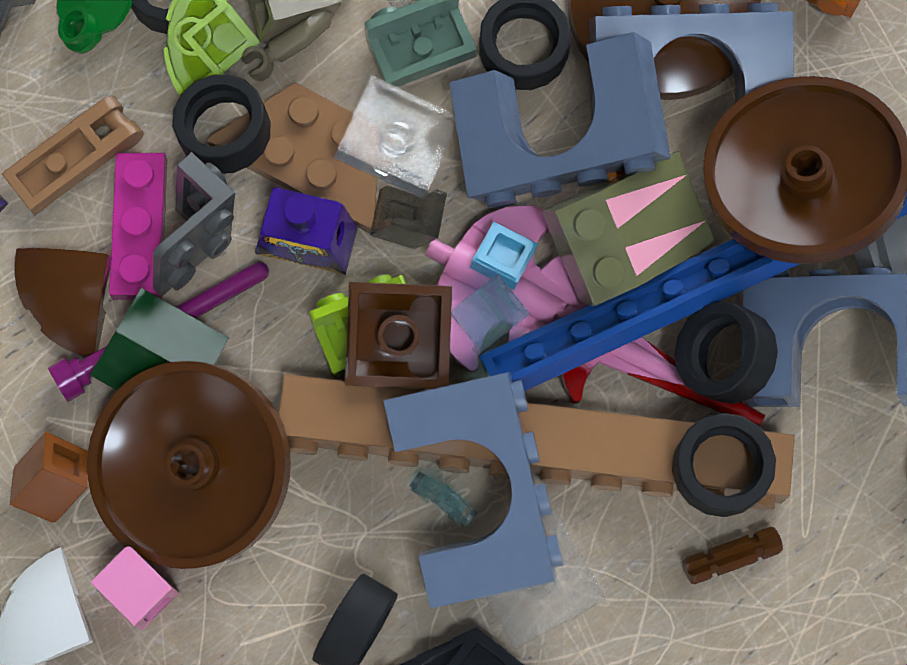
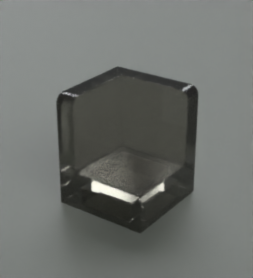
[370,185,447,249]

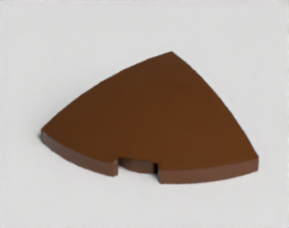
[14,248,112,357]

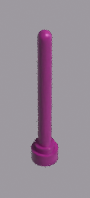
[48,262,269,402]

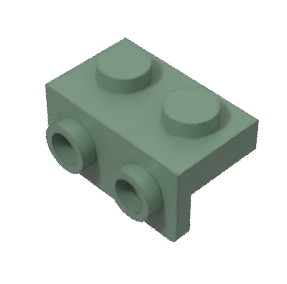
[364,0,477,91]

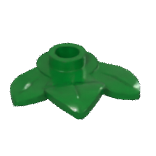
[56,0,132,54]

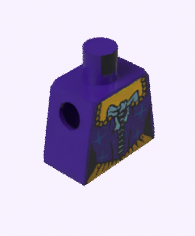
[255,188,358,275]

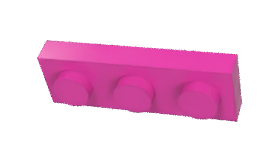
[109,153,168,300]

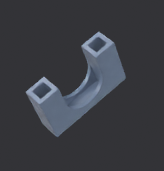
[589,3,794,122]
[450,32,671,208]
[741,267,907,407]
[383,372,564,609]

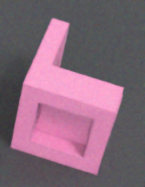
[90,546,179,631]

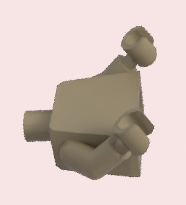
[242,0,342,81]

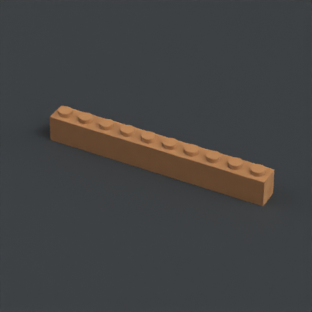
[279,374,795,510]

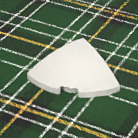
[0,547,93,665]

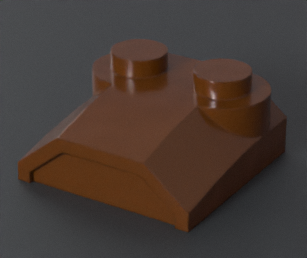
[345,282,452,389]

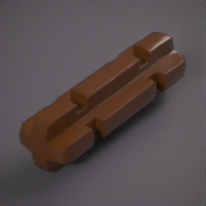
[683,527,783,584]

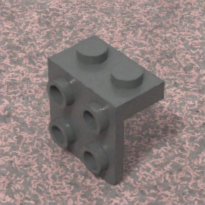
[153,152,235,296]

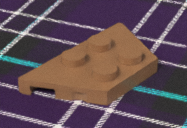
[207,82,380,234]

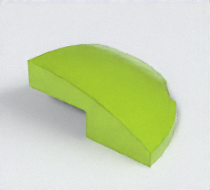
[163,0,260,96]

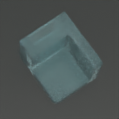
[451,274,530,356]

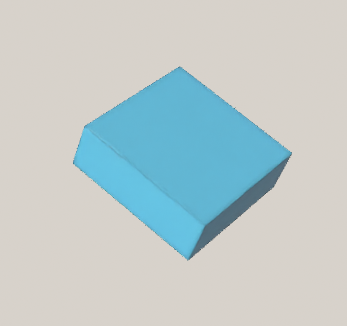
[470,222,538,290]

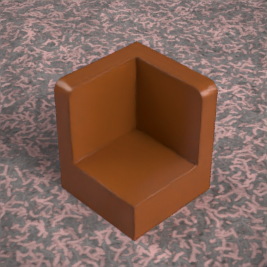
[9,432,88,522]

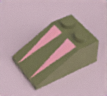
[542,151,716,306]

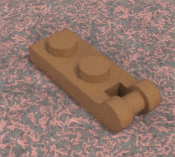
[1,96,144,216]

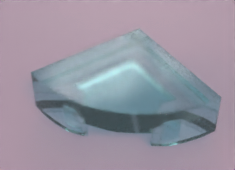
[409,472,478,527]

